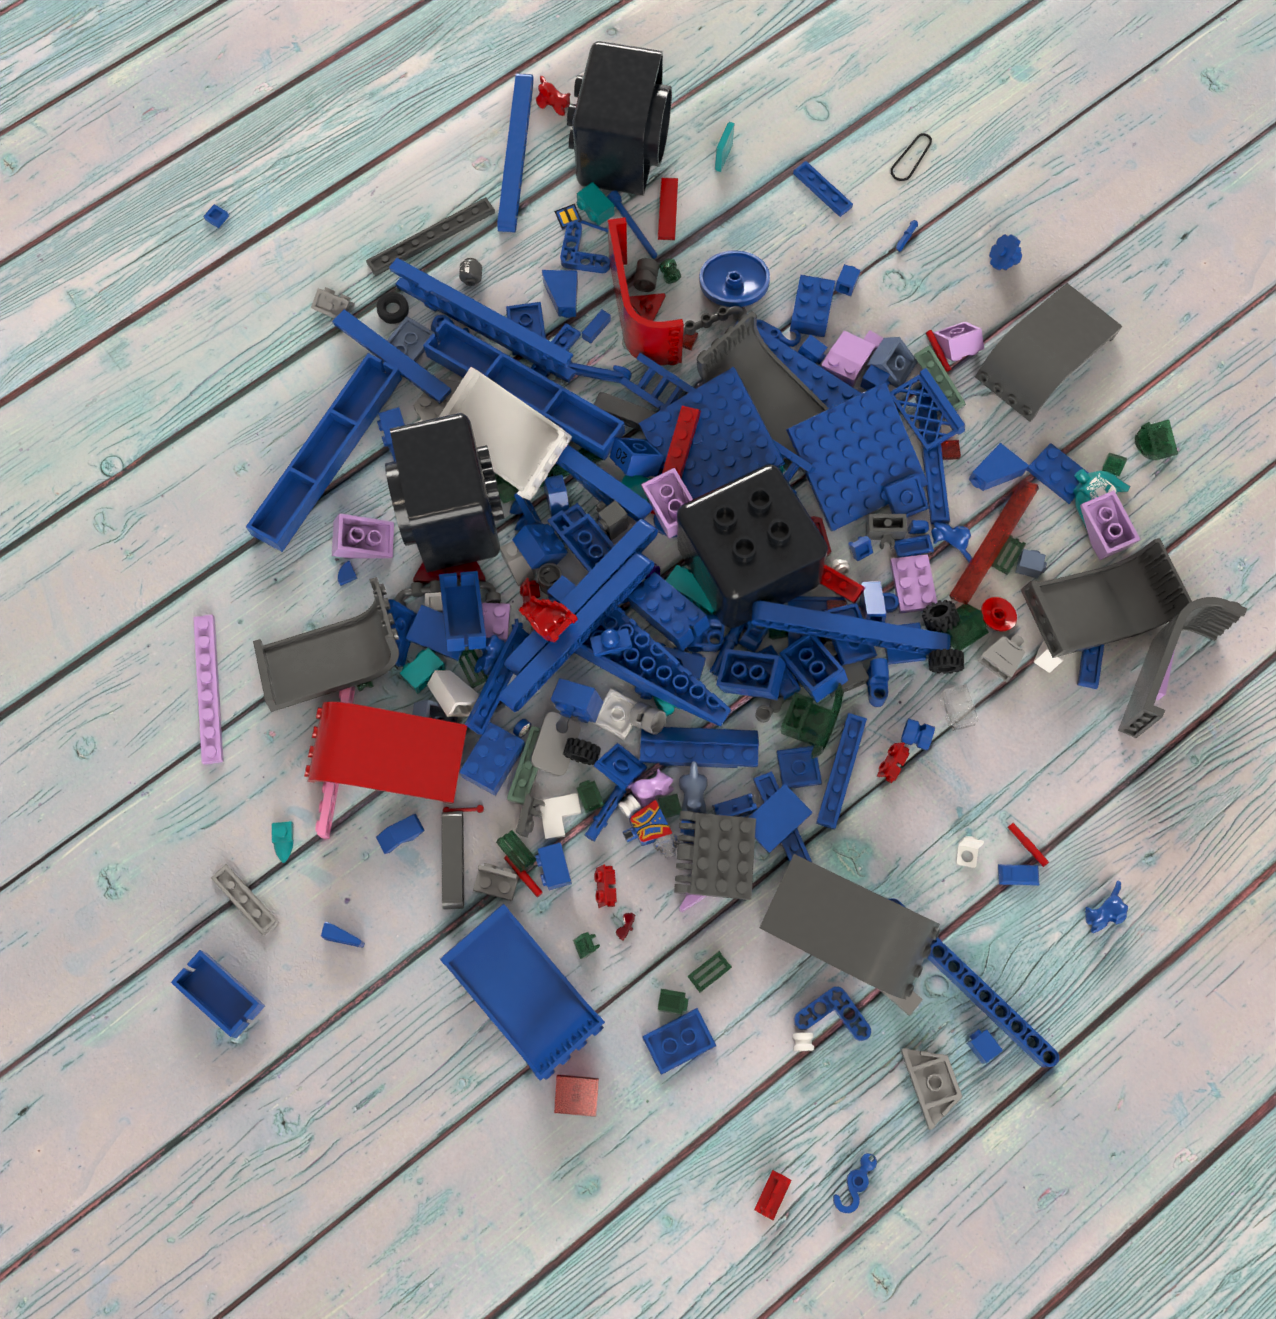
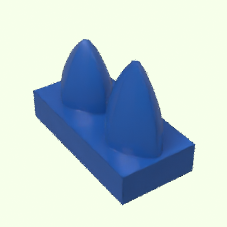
[509,492,543,531]

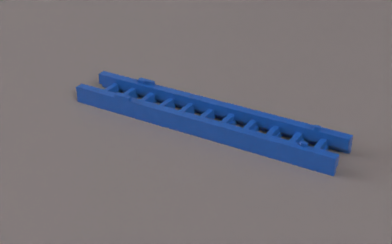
[389,258,576,383]
[620,353,816,494]

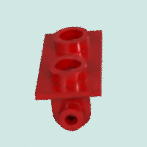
[520,578,541,620]
[877,742,910,783]
[594,864,617,908]
[754,1170,792,1220]

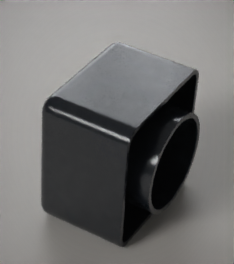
[567,41,672,196]
[385,413,505,573]
[677,464,828,628]

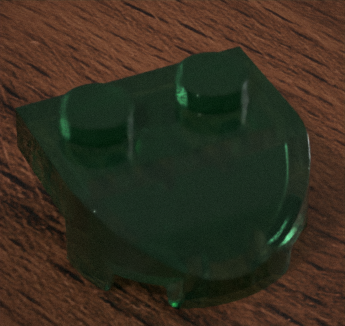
[1135,419,1178,460]

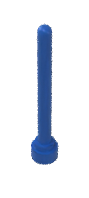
[607,191,657,259]

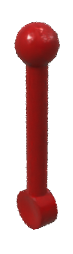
[442,805,484,813]

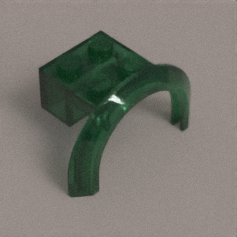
[781,683,844,759]

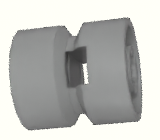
[629,702,666,735]

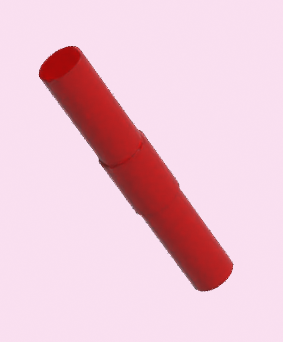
[926,330,951,372]
[1007,822,1049,867]
[504,853,543,898]

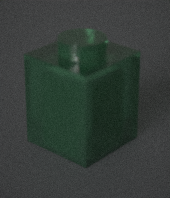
[576,780,604,813]
[657,988,689,1015]

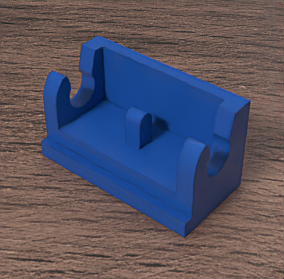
[712,793,757,817]

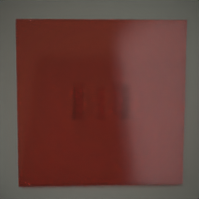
[554,1075,599,1117]

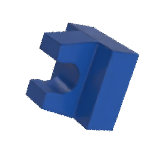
[848,536,873,562]

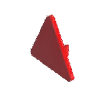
[629,293,666,321]

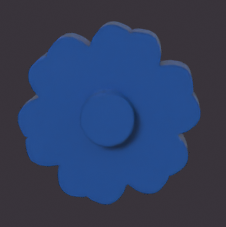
[989,234,1022,270]

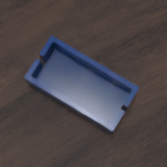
[439,571,486,652]
[627,572,710,651]
[171,950,265,1038]

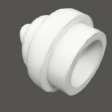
[831,559,850,576]

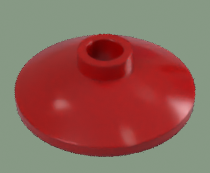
[981,597,1017,632]

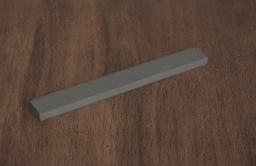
[366,197,495,276]

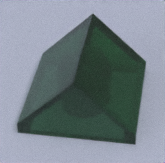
[941,603,989,651]

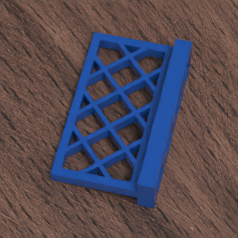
[890,368,965,451]

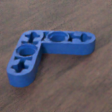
[560,221,610,273]
[794,987,871,1041]

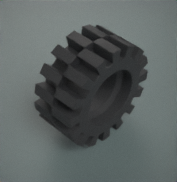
[922,600,959,633]
[928,648,964,674]
[563,738,601,765]

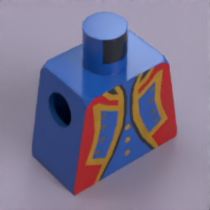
[622,800,673,846]

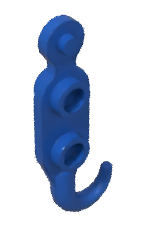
[757,319,801,347]

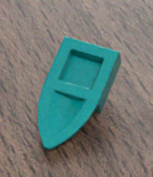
[272,821,294,863]

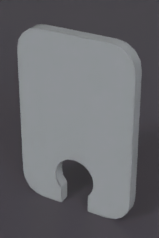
[530,712,581,776]

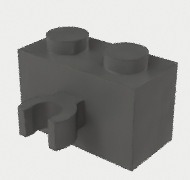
[596,500,628,541]
[865,514,907,549]

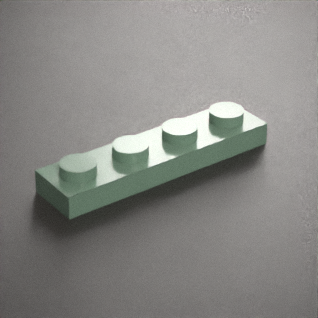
[914,345,966,411]
[507,726,540,805]

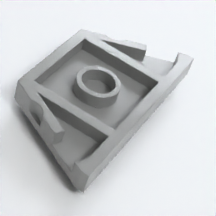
[413,379,461,421]
[900,1048,963,1130]

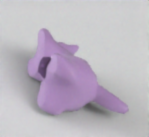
[627,769,674,808]

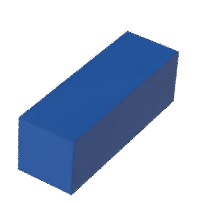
[582,309,611,344]

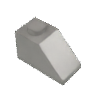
[500,541,535,586]

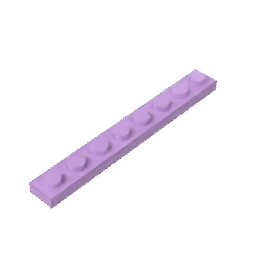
[193,615,223,765]

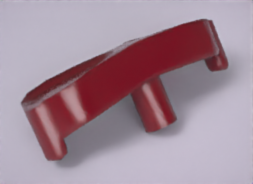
[616,913,636,941]

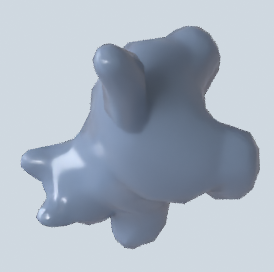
[679,761,708,814]

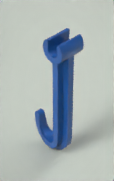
[568,361,632,383]

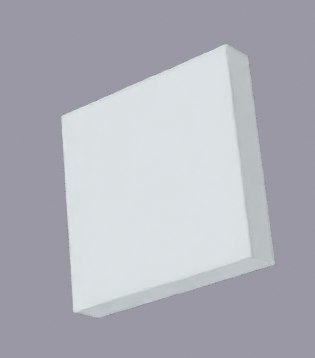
[592,688,637,740]

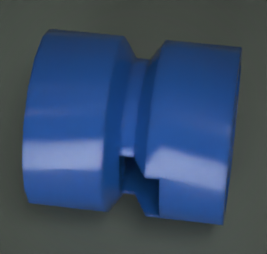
[901,718,935,750]

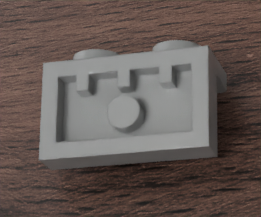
[311,287,355,318]
[473,863,519,901]

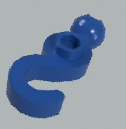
[833,1153,877,1213]

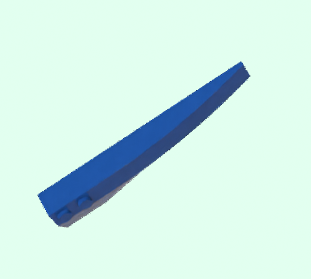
[574,607,731,726]

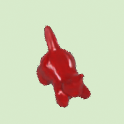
[536,75,571,116]

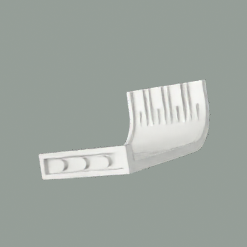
[438,367,572,500]

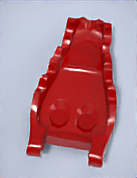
[518,596,578,642]

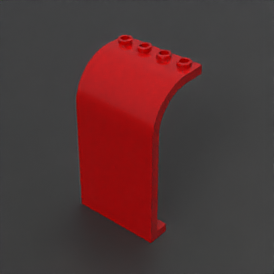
[608,217,684,366]
[304,702,467,804]

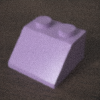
[933,322,984,361]

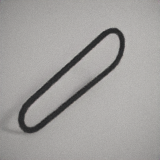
[891,133,932,181]

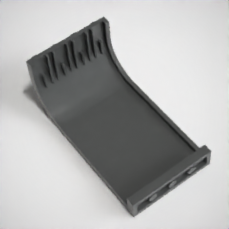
[975,283,1123,422]
[697,311,829,471]
[1021,538,1192,658]
[253,577,399,712]
[1118,597,1247,738]
[759,854,940,1000]

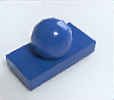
[590,628,632,657]

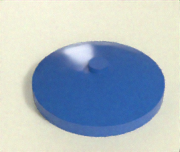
[699,250,770,307]

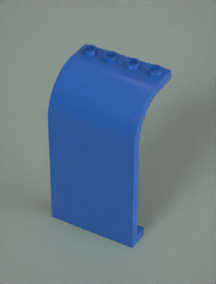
[440,904,605,1081]

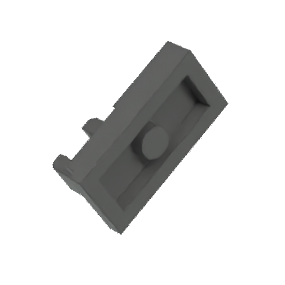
[516,794,545,838]

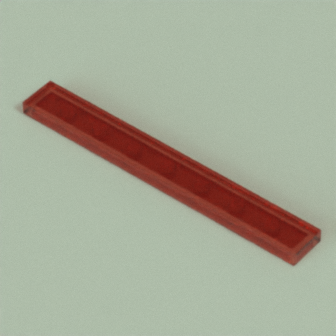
[949,480,1039,604]

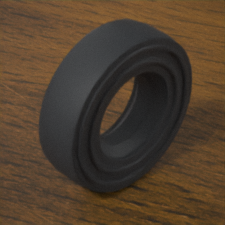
[377,292,409,324]

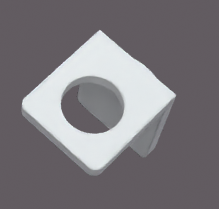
[956,836,984,868]

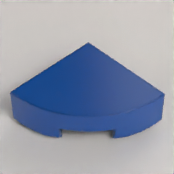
[338,561,358,586]

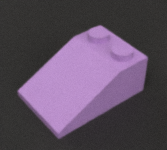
[821,331,876,387]
[641,468,693,538]
[1080,490,1141,560]
[332,514,394,558]

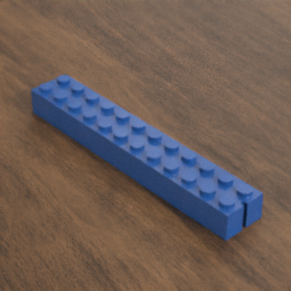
[423,319,625,460]
[246,353,402,552]

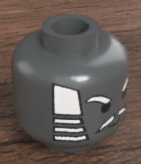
[459,258,482,286]

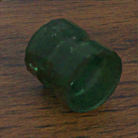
[659,258,681,284]

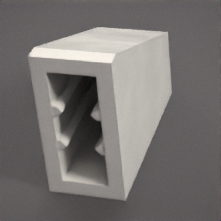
[427,670,479,717]

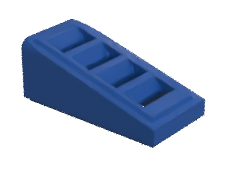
[321,921,365,948]

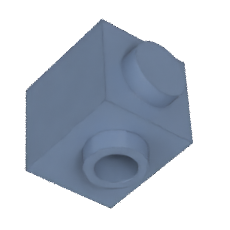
[1015,549,1047,578]

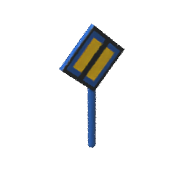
[554,203,608,232]

